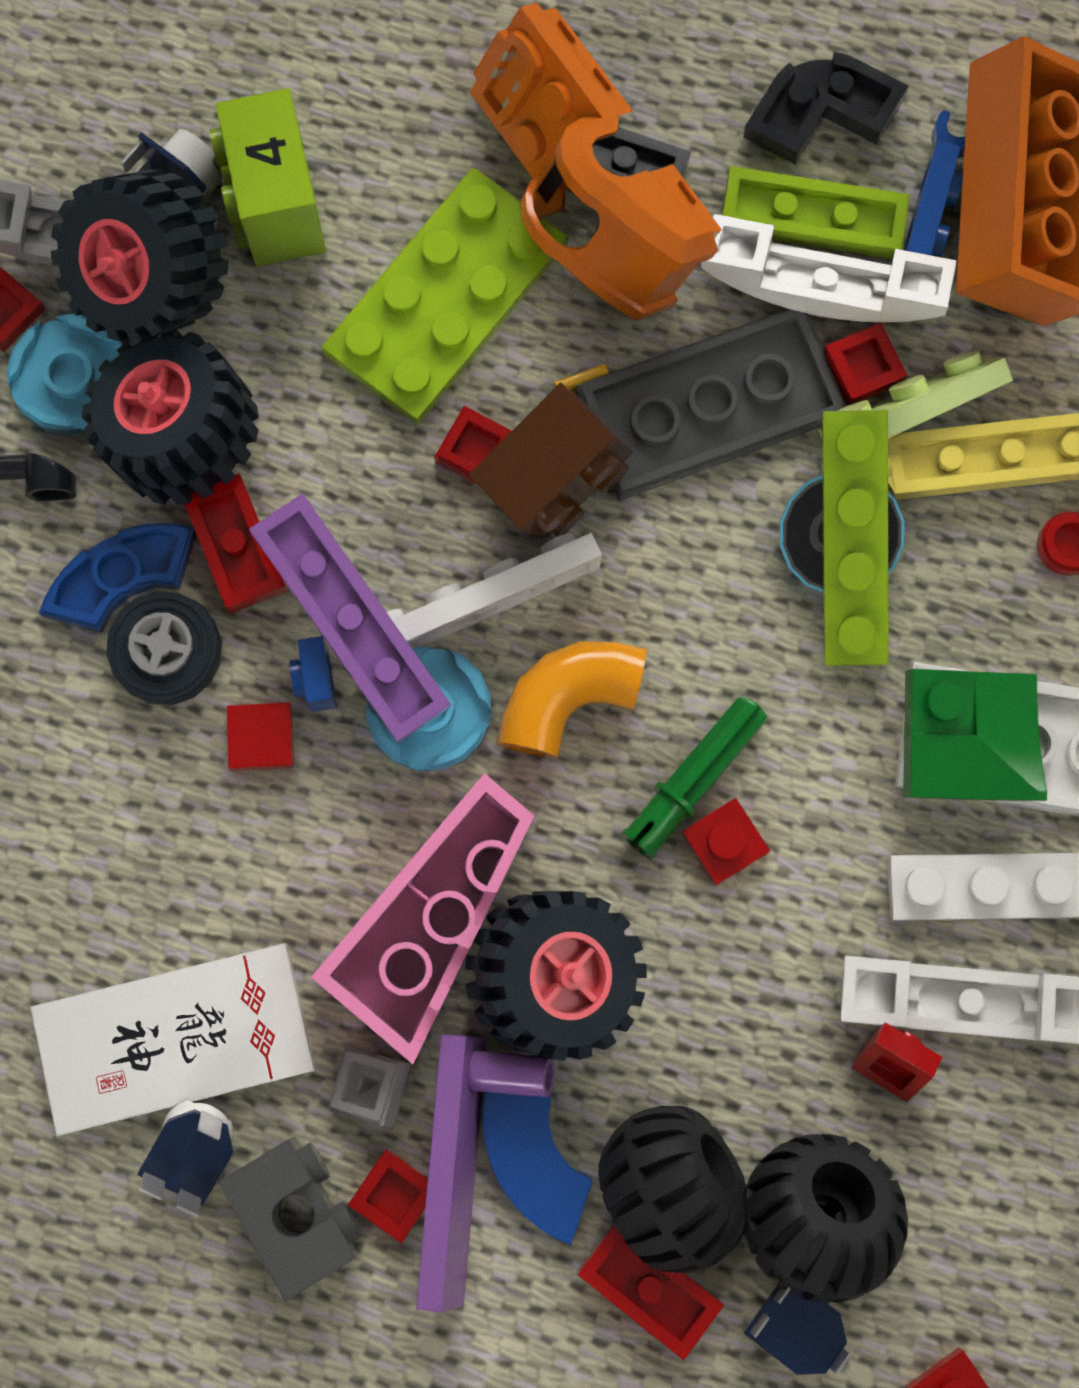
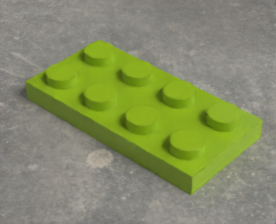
[321,167,568,425]

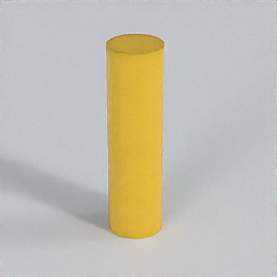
[553,363,609,391]

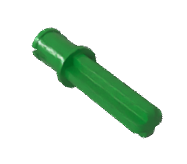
[620,696,767,860]

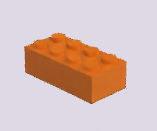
[956,36,1079,326]

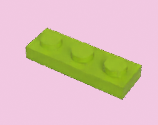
[722,166,910,259]

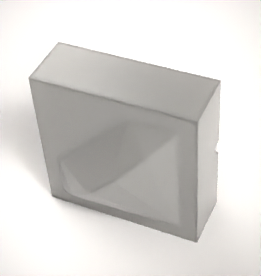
[328,1046,412,1129]

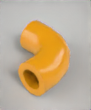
[496,641,647,759]

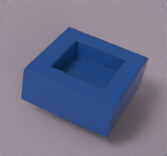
[289,636,337,712]

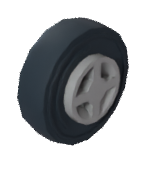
[106,592,222,705]

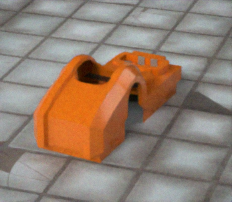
[469,3,722,321]

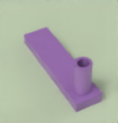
[249,493,451,744]
[416,1034,555,1313]

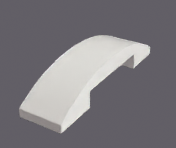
[701,214,957,322]
[840,956,1079,1044]

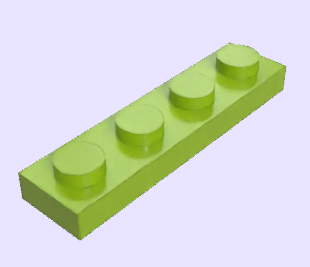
[822,409,889,666]

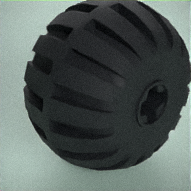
[598,1106,746,1273]
[744,1134,908,1303]

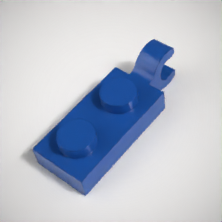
[903,110,965,257]

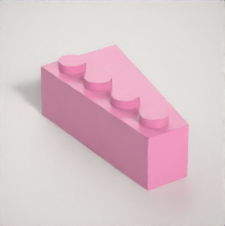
[311,773,534,1064]

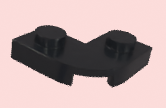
[743,52,909,165]

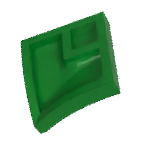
[903,669,1047,801]

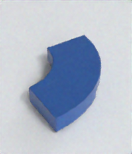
[38,523,196,633]
[483,1092,592,1245]

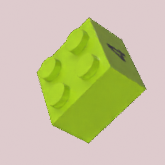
[209,88,327,267]

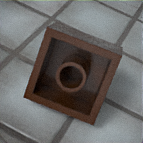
[469,382,633,539]

